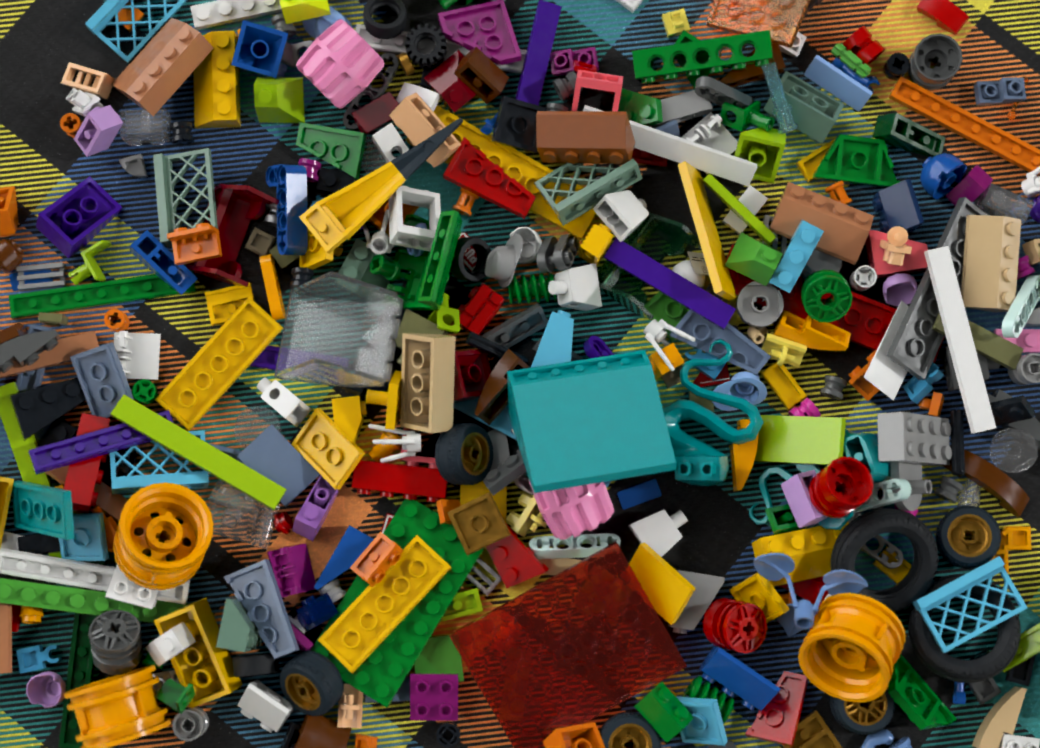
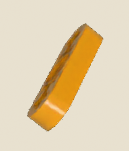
[259,254,286,320]

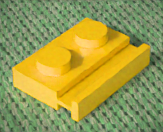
[204,282,255,326]

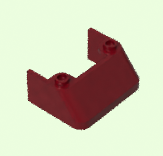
[186,184,279,287]

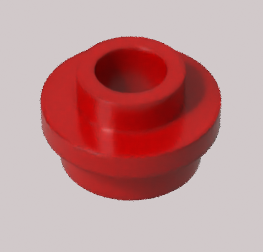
[273,511,294,535]

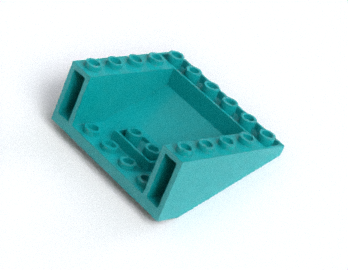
[507,350,676,493]

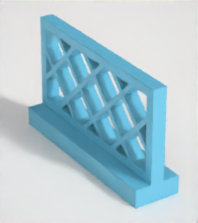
[85,0,187,64]
[110,430,209,495]
[912,556,1028,653]

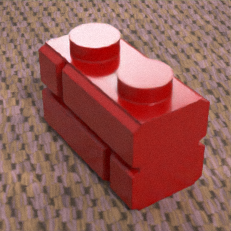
[457,283,505,335]

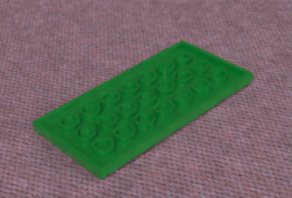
[310,499,485,708]

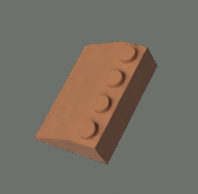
[111,18,213,116]

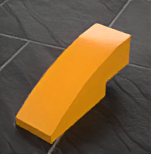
[773,310,851,351]
[729,419,759,492]

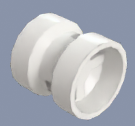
[849,265,877,292]

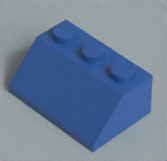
[699,646,781,711]

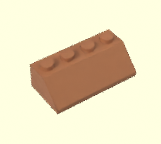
[769,182,874,265]

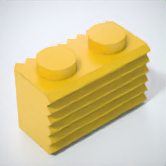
[578,224,614,266]

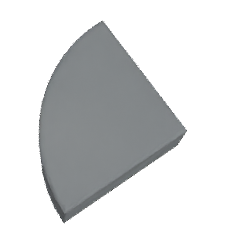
[119,154,148,178]

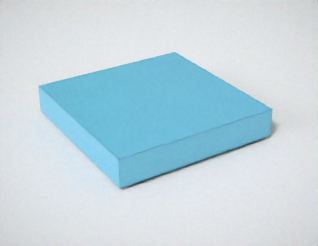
[59,513,109,561]
[675,696,728,746]

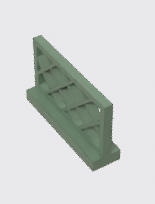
[153,148,218,248]
[534,159,642,226]

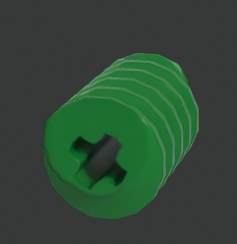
[508,273,556,305]
[682,676,734,724]

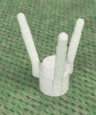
[1021,166,1040,197]
[363,210,395,254]
[643,319,696,371]
[368,424,421,463]

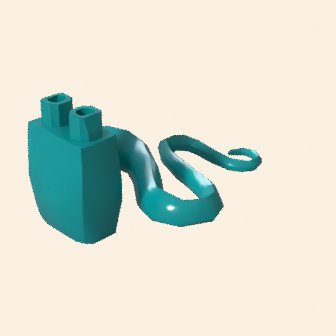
[662,339,763,486]
[749,429,891,530]

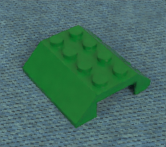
[383,210,463,311]

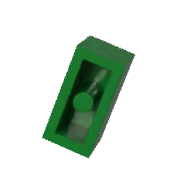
[634,681,694,743]

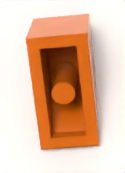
[0,186,18,237]

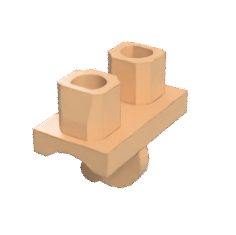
[880,226,912,266]
[337,683,364,728]

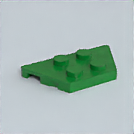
[813,134,899,187]
[888,655,957,730]

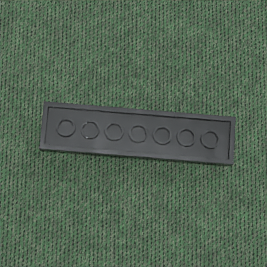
[887,197,988,380]

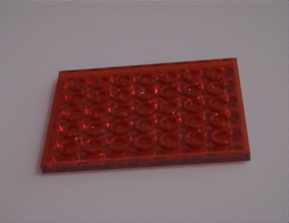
[450,541,687,748]

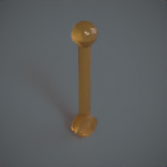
[1007,77,1029,120]

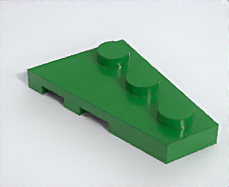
[296,122,367,179]

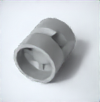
[1008,353,1040,385]
[172,707,209,741]

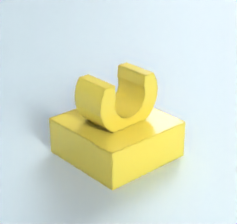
[662,8,690,38]

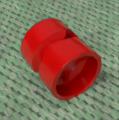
[843,26,885,65]

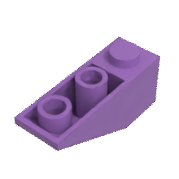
[292,475,340,541]

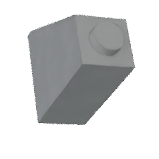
[668,570,725,634]

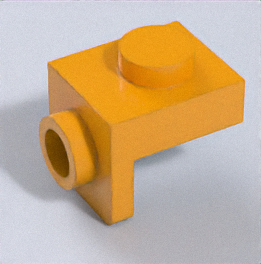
[648,343,685,380]

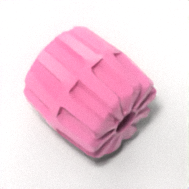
[296,19,385,109]
[529,480,614,540]

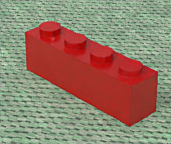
[64,413,110,513]
[351,460,448,503]

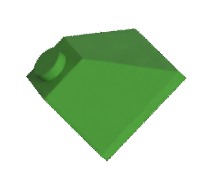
[725,232,783,286]

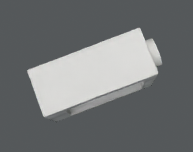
[389,186,441,251]

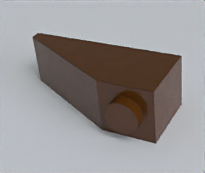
[720,42,786,88]

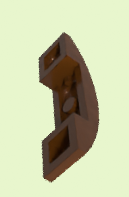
[942,450,1030,518]

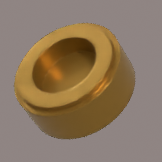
[397,52,415,76]

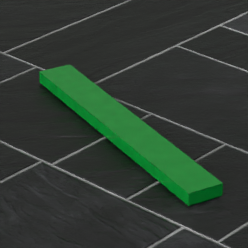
[8,270,196,319]

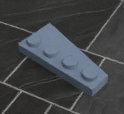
[669,310,771,375]
[223,559,299,659]

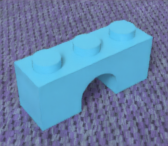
[769,220,824,293]

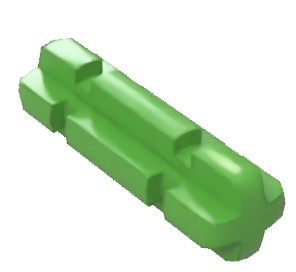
[831,43,871,78]

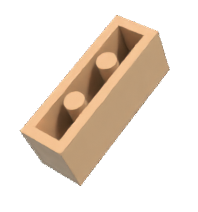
[389,93,461,168]

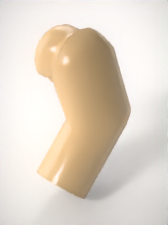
[747,326,769,344]

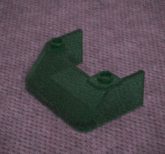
[597,212,701,320]

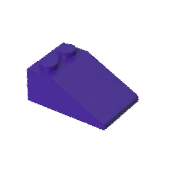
[36,176,123,259]

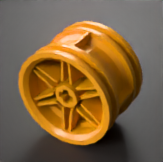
[113,483,214,590]
[798,593,906,702]
[63,665,171,748]

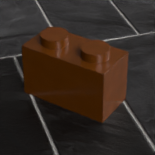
[454,47,509,104]

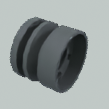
[908,34,963,91]
[89,610,143,675]

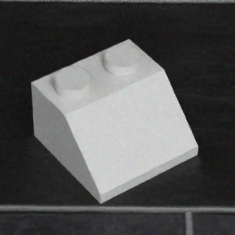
[237,680,295,733]

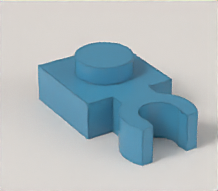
[684,346,726,381]
[903,362,944,404]
[16,645,62,674]

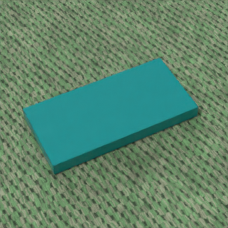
[12,480,74,540]

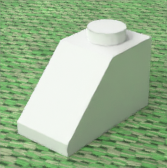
[145,622,196,667]

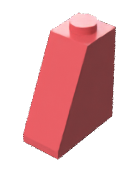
[865,230,928,278]

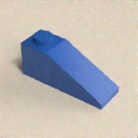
[130,230,198,295]
[314,525,374,590]

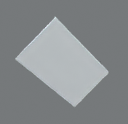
[864,300,909,401]

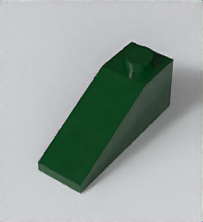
[872,113,946,157]

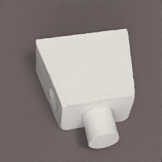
[371,123,409,163]
[593,190,649,242]
[548,263,602,311]
[257,377,312,427]
[628,509,688,557]

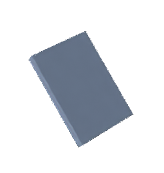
[70,342,134,418]
[237,424,320,507]

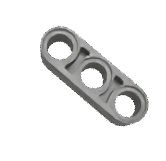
[650,90,713,129]

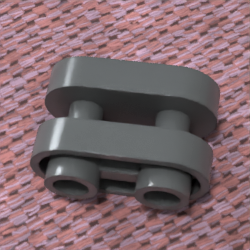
[536,234,580,274]

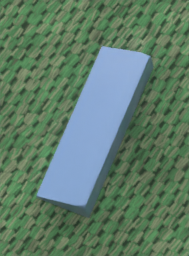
[804,55,873,112]

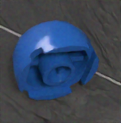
[920,153,967,199]

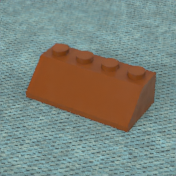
[536,111,635,164]

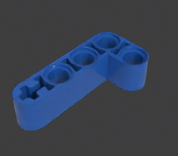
[266,164,308,256]

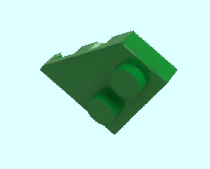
[618,88,663,126]

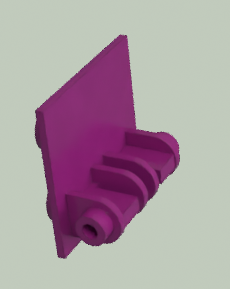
[267,543,316,597]
[410,674,459,721]

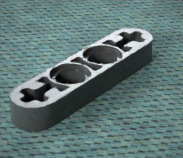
[343,53,399,132]

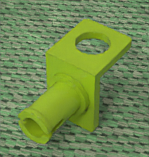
[68,240,112,285]
[427,293,460,333]

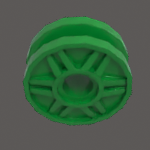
[800,270,853,322]

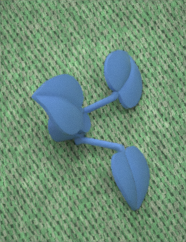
[754,553,868,637]

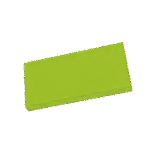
[754,415,846,465]

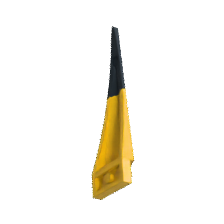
[299,118,463,254]

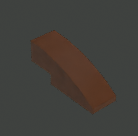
[475,349,531,425]

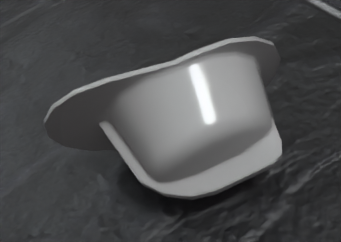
[484,234,523,288]

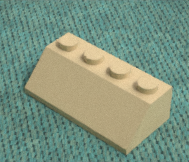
[961,215,1021,312]
[400,333,455,433]

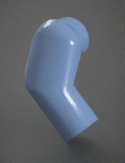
[861,729,894,748]

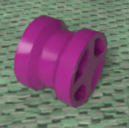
[298,158,321,183]
[1017,255,1035,280]

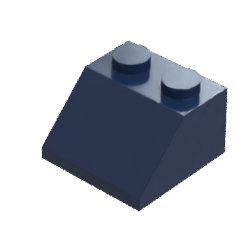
[872,179,924,233]

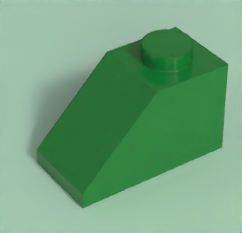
[765,504,804,535]

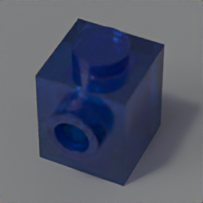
[296,593,338,631]

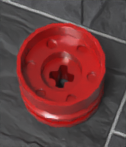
[809,457,873,518]
[703,598,767,654]

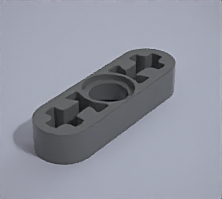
[695,76,754,112]

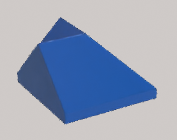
[231,20,288,78]

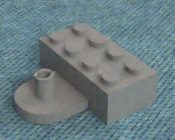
[877,412,952,511]

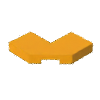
[991,526,1032,573]

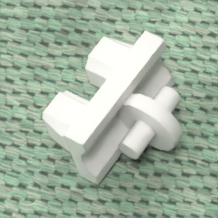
[66,88,104,117]

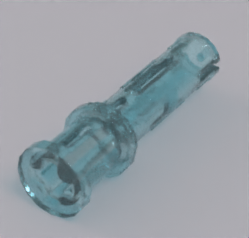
[761,62,798,134]

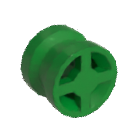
[132,379,158,405]

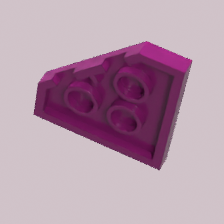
[438,0,522,66]

